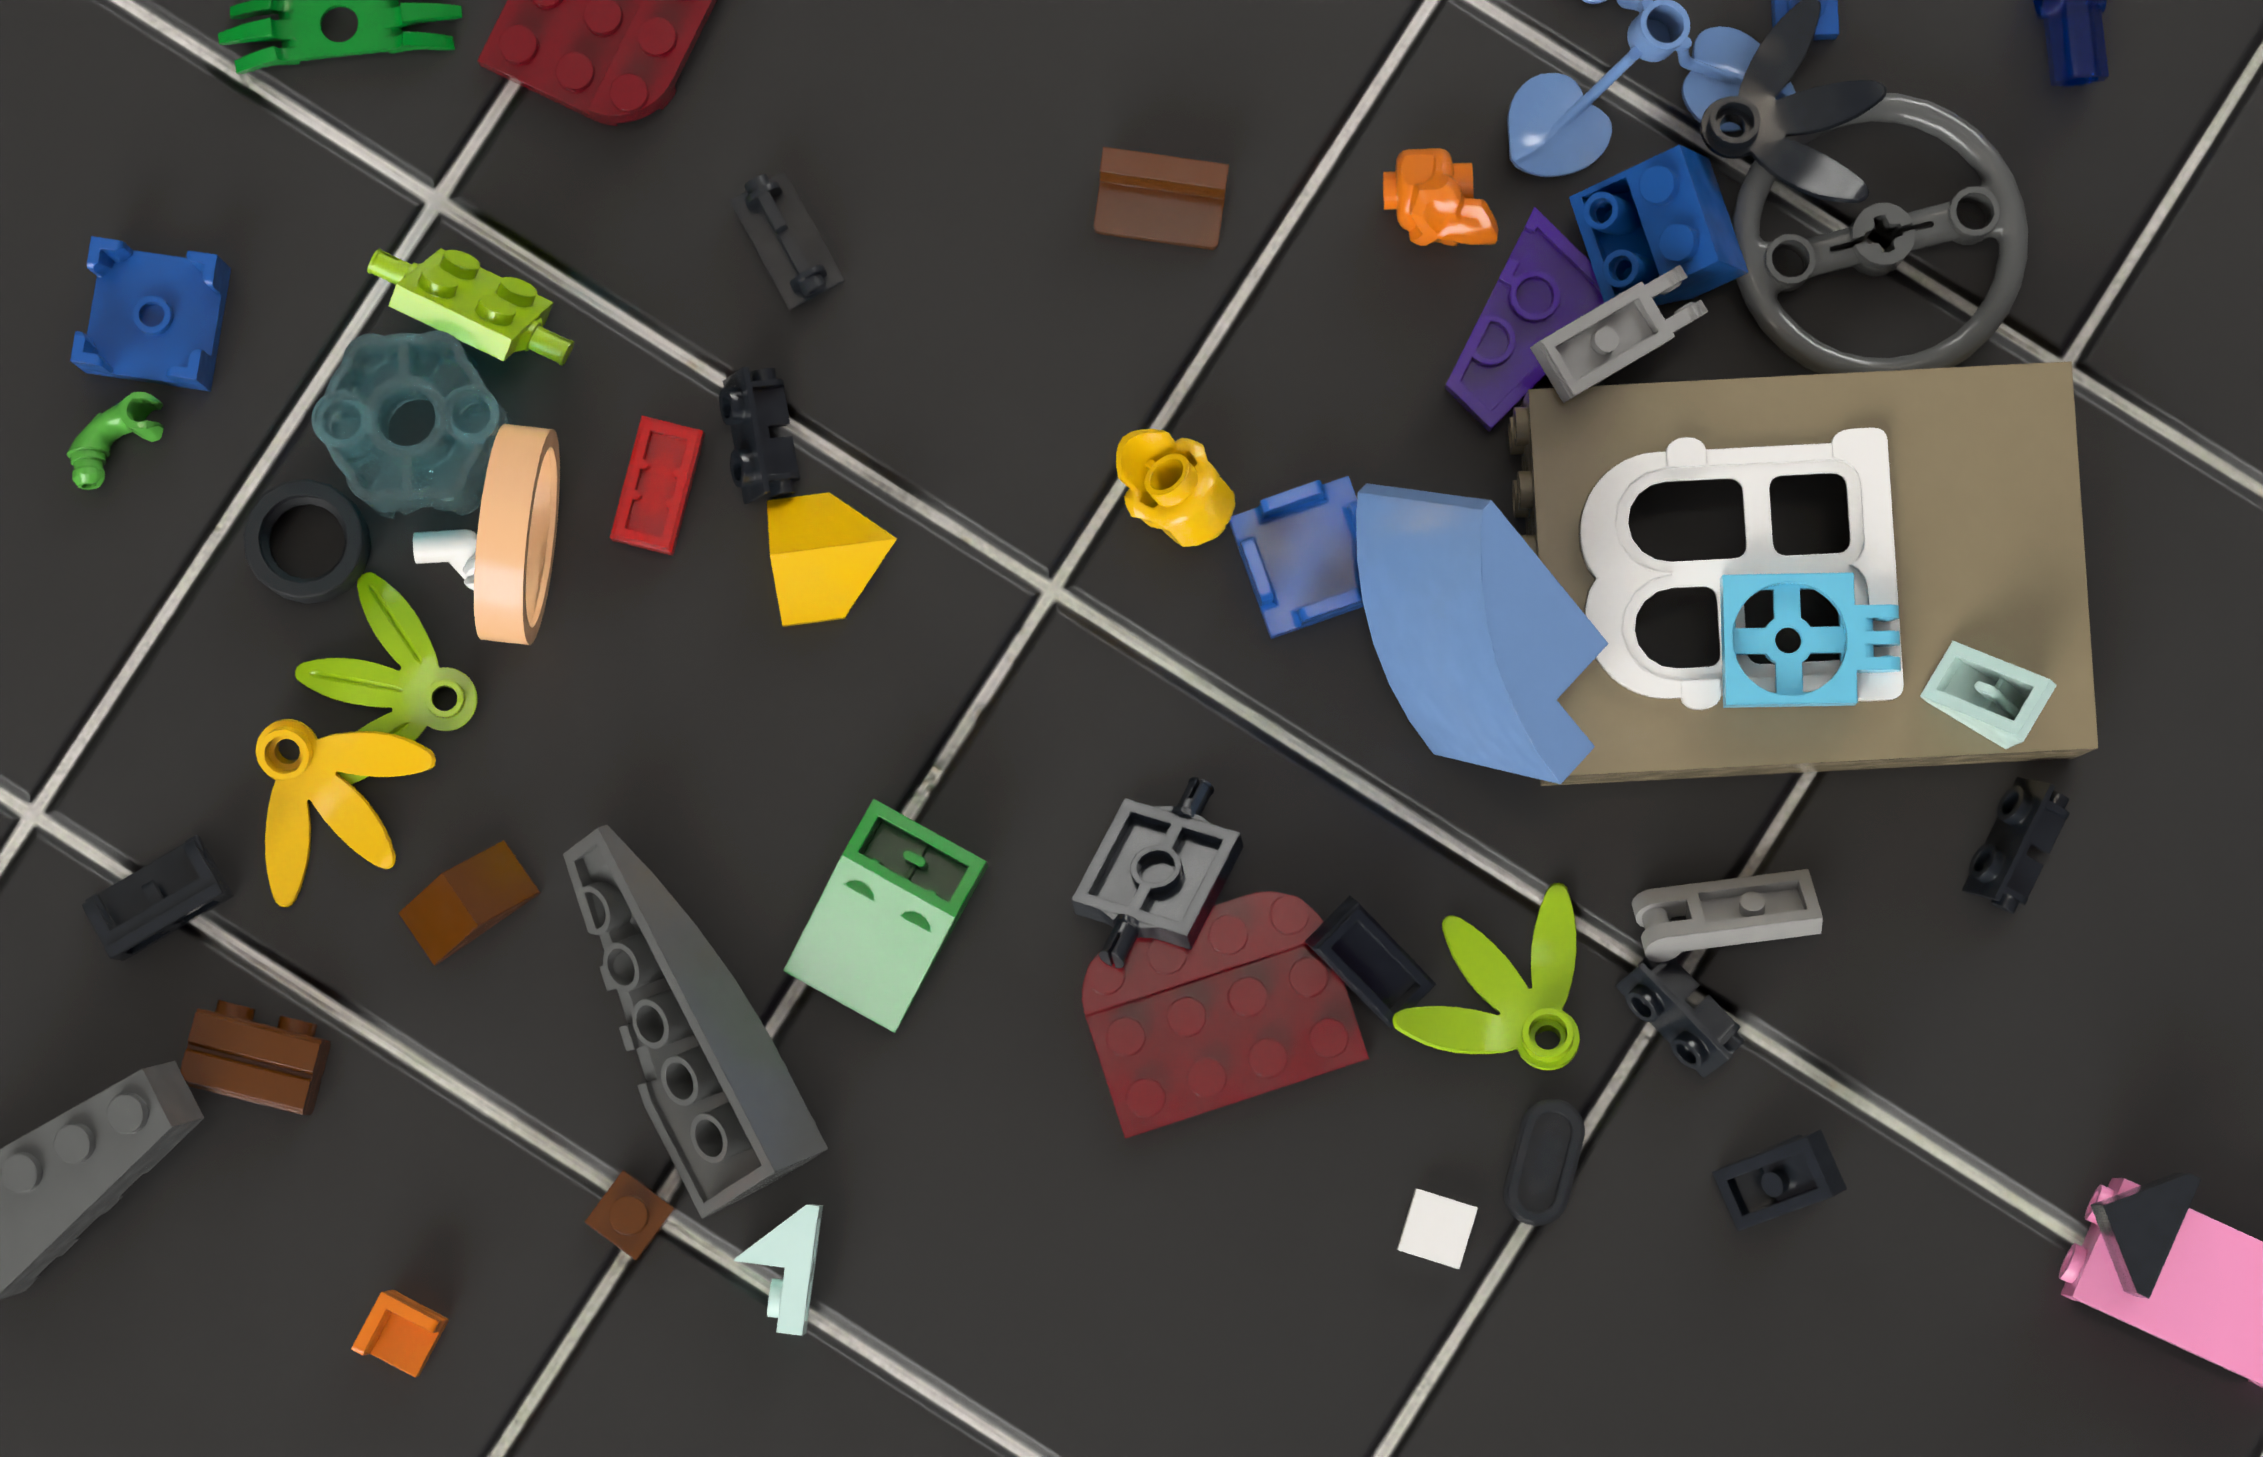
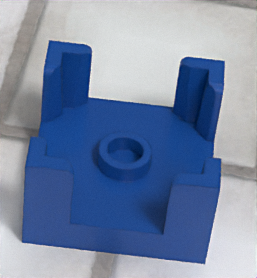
[70,236,231,392]

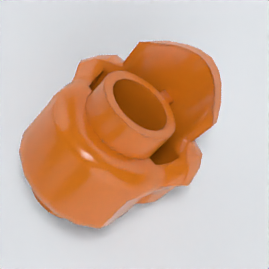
[1383,148,1499,246]

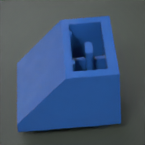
[1569,144,1749,305]

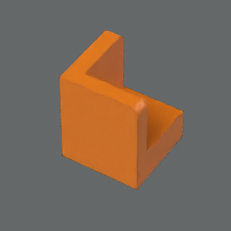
[351,1290,449,1378]

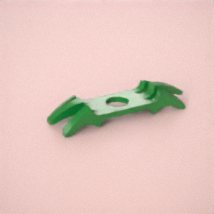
[218,0,463,74]

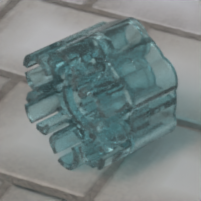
[311,331,515,519]

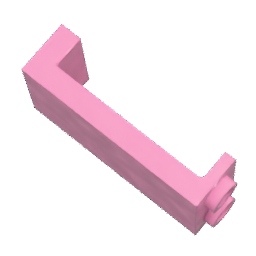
[2059,1178,2263,1388]

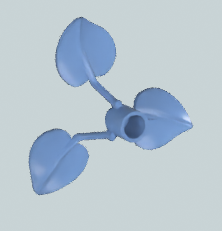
[1507,0,1796,177]

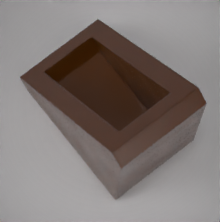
[399,840,541,966]

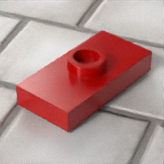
[610,416,705,556]

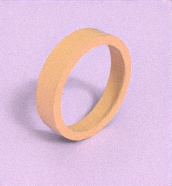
[474,424,560,645]

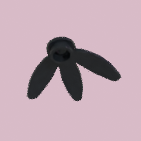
[1700,0,1887,203]

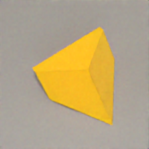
[767,492,897,627]

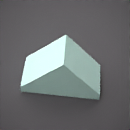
[1920,641,2057,749]

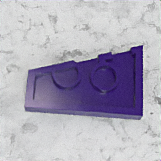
[1445,207,1604,432]

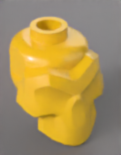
[1116,429,1235,547]

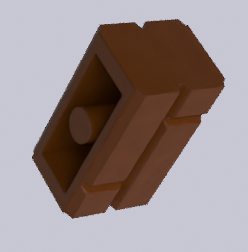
[180,1000,331,1115]

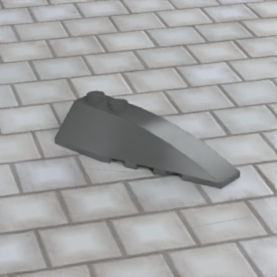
[563,825,828,1219]

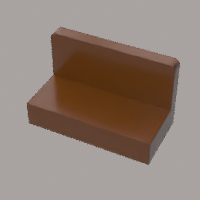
[1093,147,1229,250]

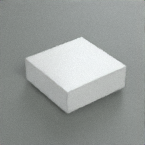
[1396,1188,1478,1269]

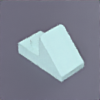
[734,1204,823,1336]

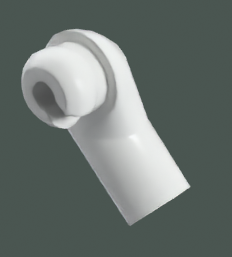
[413,529,477,591]

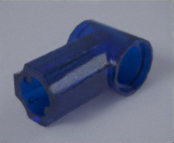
[2033,0,2109,88]

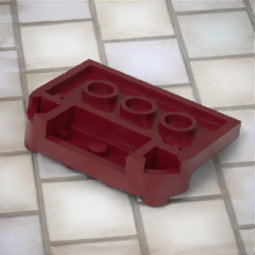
[477,0,717,126]
[1082,891,1369,1139]

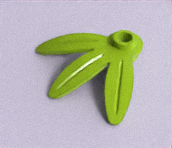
[295,572,478,785]
[1393,883,1580,1070]

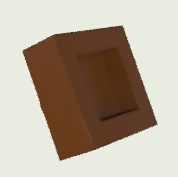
[585,1170,676,1261]

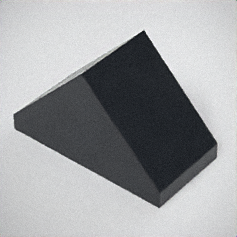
[2091,1173,2202,1299]

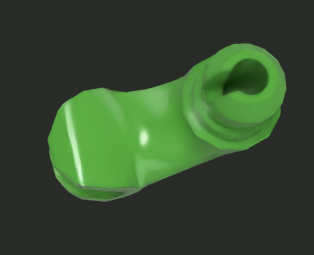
[66,392,164,490]

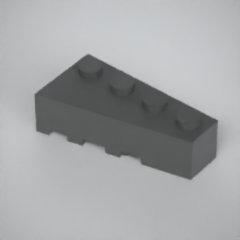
[0,1061,204,1300]

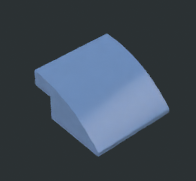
[1356,483,1609,784]

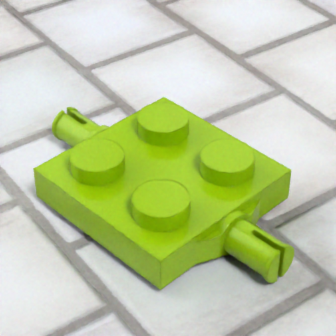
[367,248,574,366]

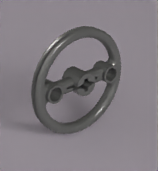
[1732,93,2028,374]

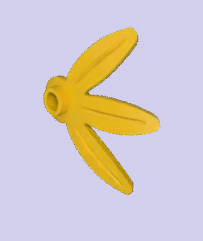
[255,719,436,907]

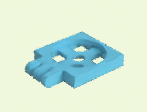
[1720,573,1901,708]

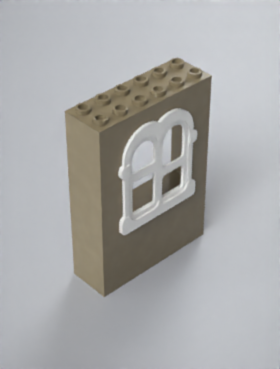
[1508,361,2098,786]

